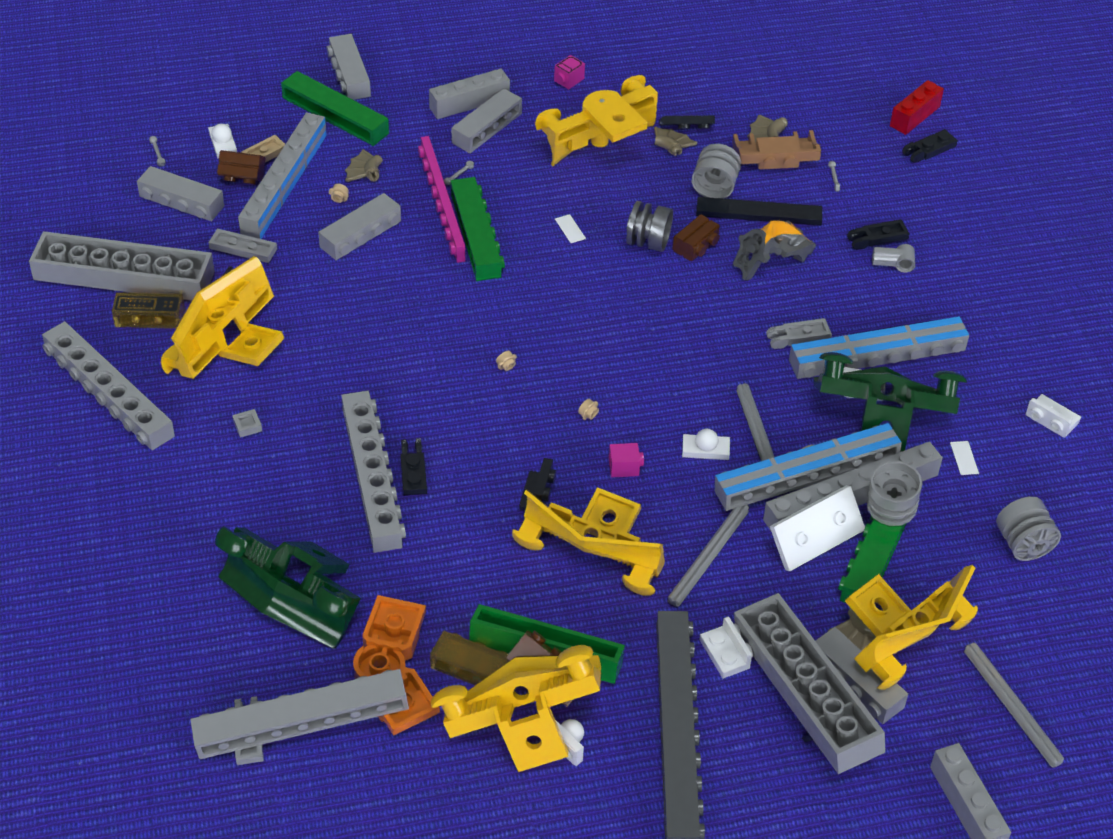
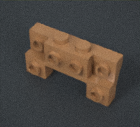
[732,130,821,169]

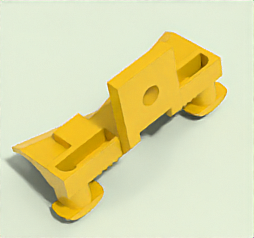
[160,256,284,379]
[512,487,665,596]
[845,565,978,690]
[431,645,601,772]

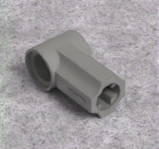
[872,244,915,273]

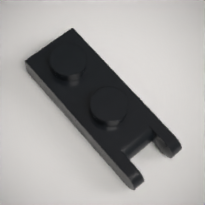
[659,115,715,129]

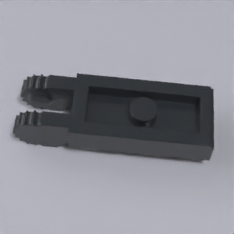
[902,129,958,163]
[847,219,910,250]
[400,438,427,496]

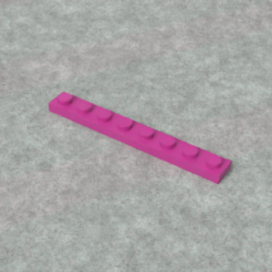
[418,136,465,263]

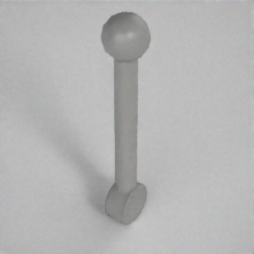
[149,136,166,167]
[444,161,474,186]
[828,161,840,191]

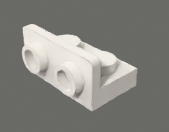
[1026,394,1081,438]
[699,616,753,679]

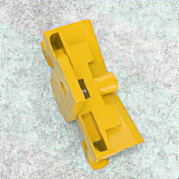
[535,75,658,167]

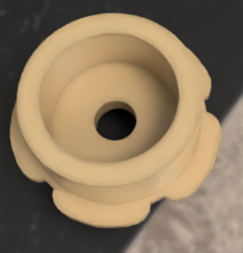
[329,184,349,203]
[496,351,517,371]
[578,399,599,420]

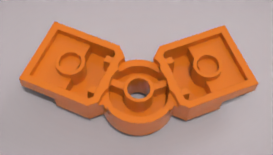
[353,595,440,736]

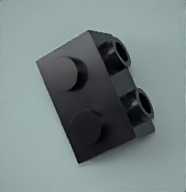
[519,458,557,510]

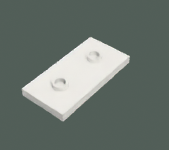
[770,485,865,571]

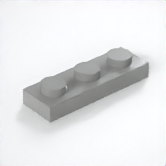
[208,229,277,263]

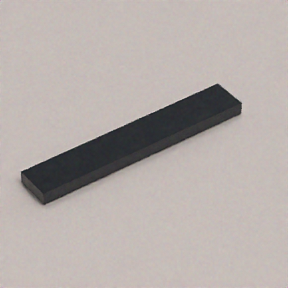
[696,197,822,225]

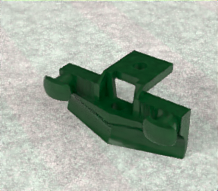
[813,352,967,452]
[215,526,361,649]

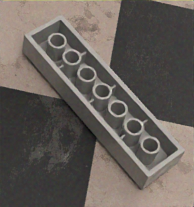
[29,231,215,300]
[734,593,885,774]

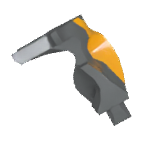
[733,221,816,281]

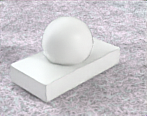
[208,124,237,159]
[682,428,730,460]
[556,719,584,766]

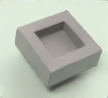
[232,409,262,438]

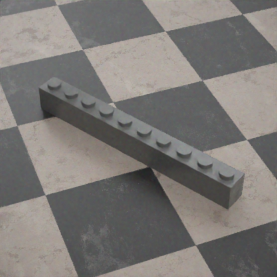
[656,611,705,839]

